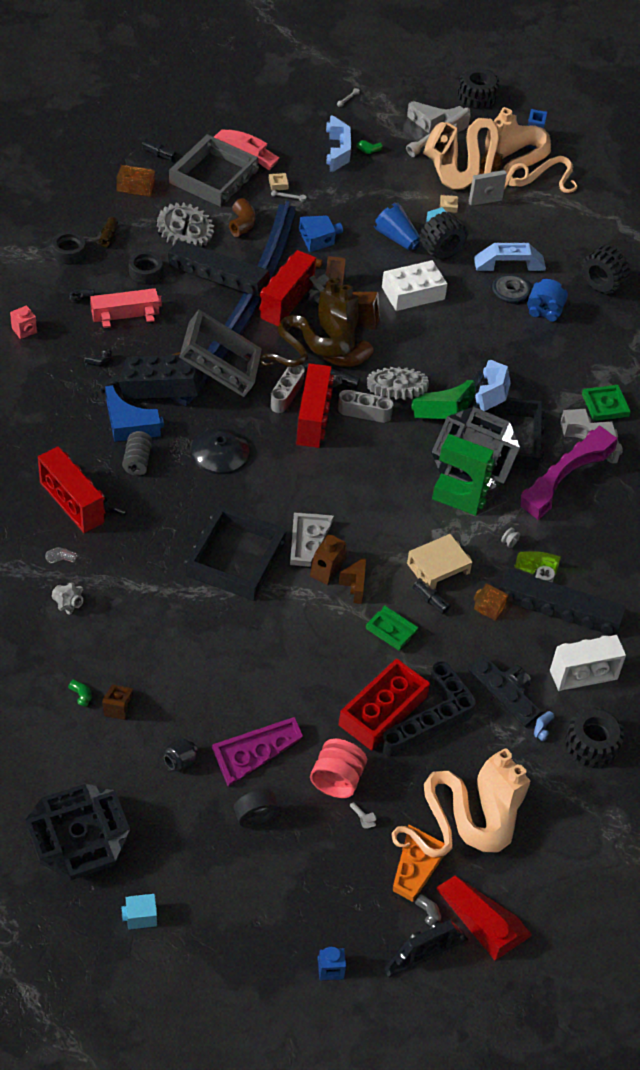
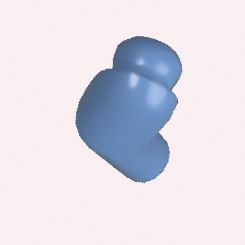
[534,711,555,741]

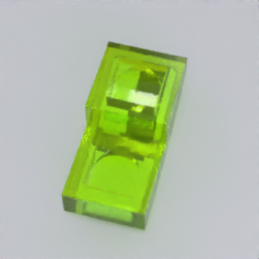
[515,551,561,575]

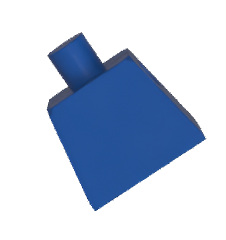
[299,216,343,252]

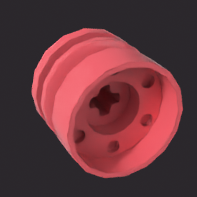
[310,739,367,798]

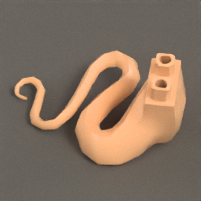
[485,107,577,193]
[423,118,529,190]
[392,748,530,858]

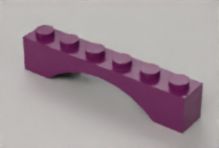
[521,425,617,520]

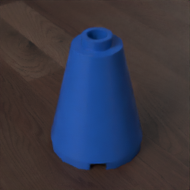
[374,203,421,250]

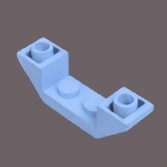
[326,116,351,172]
[474,243,546,271]
[476,360,511,411]

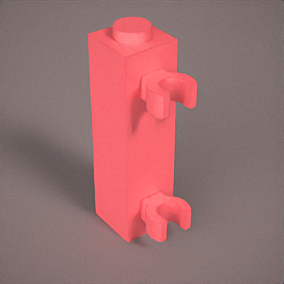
[90,288,162,328]

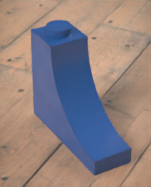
[105,386,164,442]

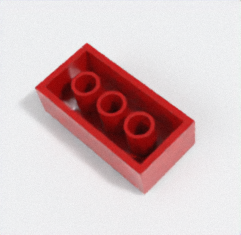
[259,250,316,326]
[296,363,334,448]
[38,446,105,533]
[339,658,430,751]

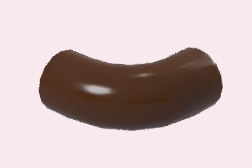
[229,198,256,237]
[323,340,374,367]

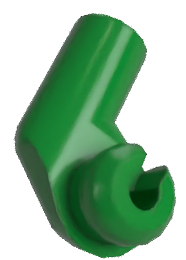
[357,140,383,154]
[68,679,93,707]

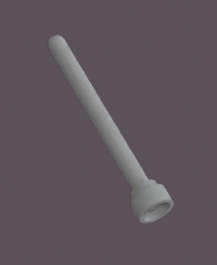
[406,108,470,157]

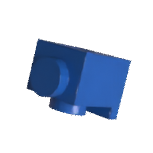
[318,947,346,981]

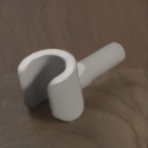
[350,802,376,828]

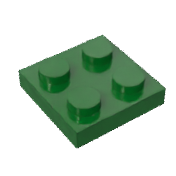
[582,385,631,421]

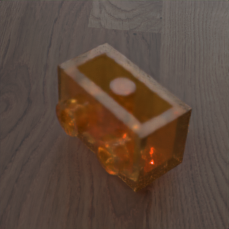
[116,165,155,197]

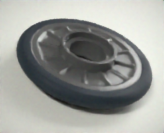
[492,274,531,303]

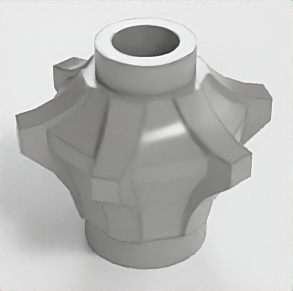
[52,582,83,615]

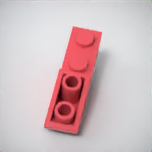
[214,130,279,170]

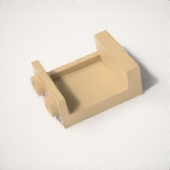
[407,534,472,589]

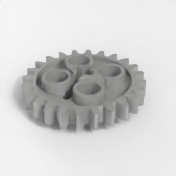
[157,203,214,247]
[367,367,428,400]

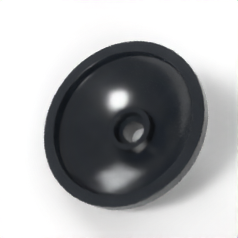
[191,428,249,474]

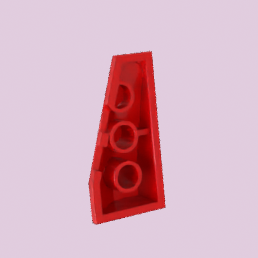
[437,876,532,961]

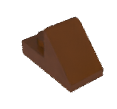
[325,256,346,288]
[339,559,366,604]
[102,684,134,720]

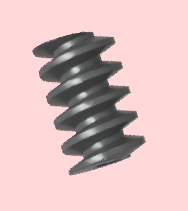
[122,431,152,476]

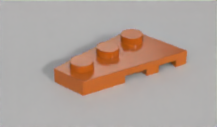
[393,825,445,902]

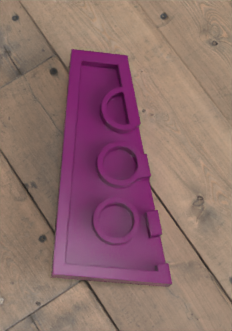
[212,717,303,787]

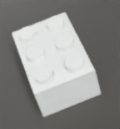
[382,260,447,311]
[550,635,626,691]

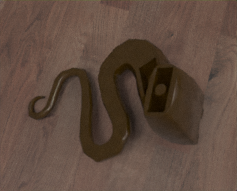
[259,278,359,367]

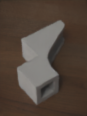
[407,102,470,133]
[560,409,622,463]

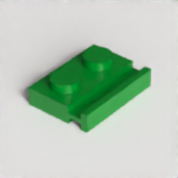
[366,605,418,651]

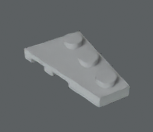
[290,513,334,567]

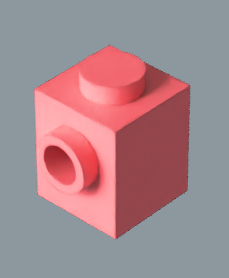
[10,306,37,339]

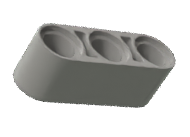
[271,365,304,413]
[338,390,393,423]

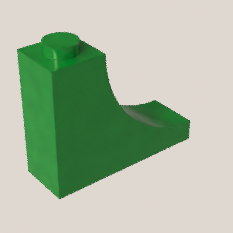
[411,380,475,419]

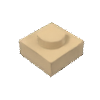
[269,173,288,191]
[440,195,458,213]

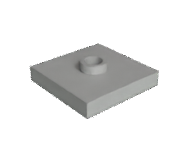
[469,170,507,206]

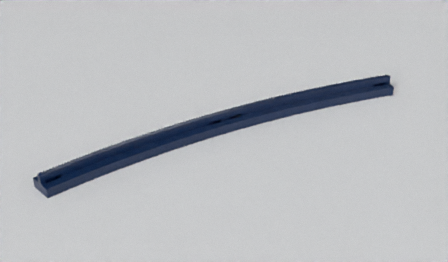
[170,201,296,406]

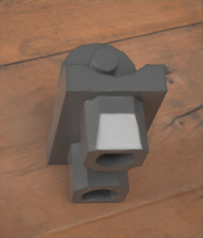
[308,274,329,304]

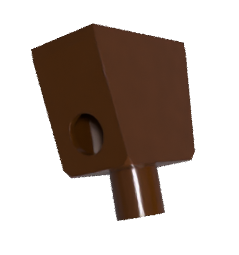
[352,292,380,330]
[310,535,347,585]

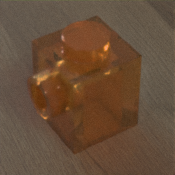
[479,150,503,174]
[474,583,508,621]

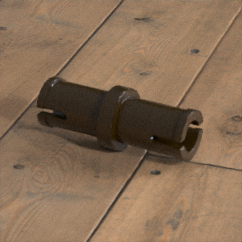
[98,217,118,247]

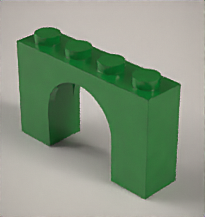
[432,434,495,516]

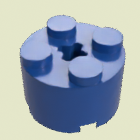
[527,279,568,322]

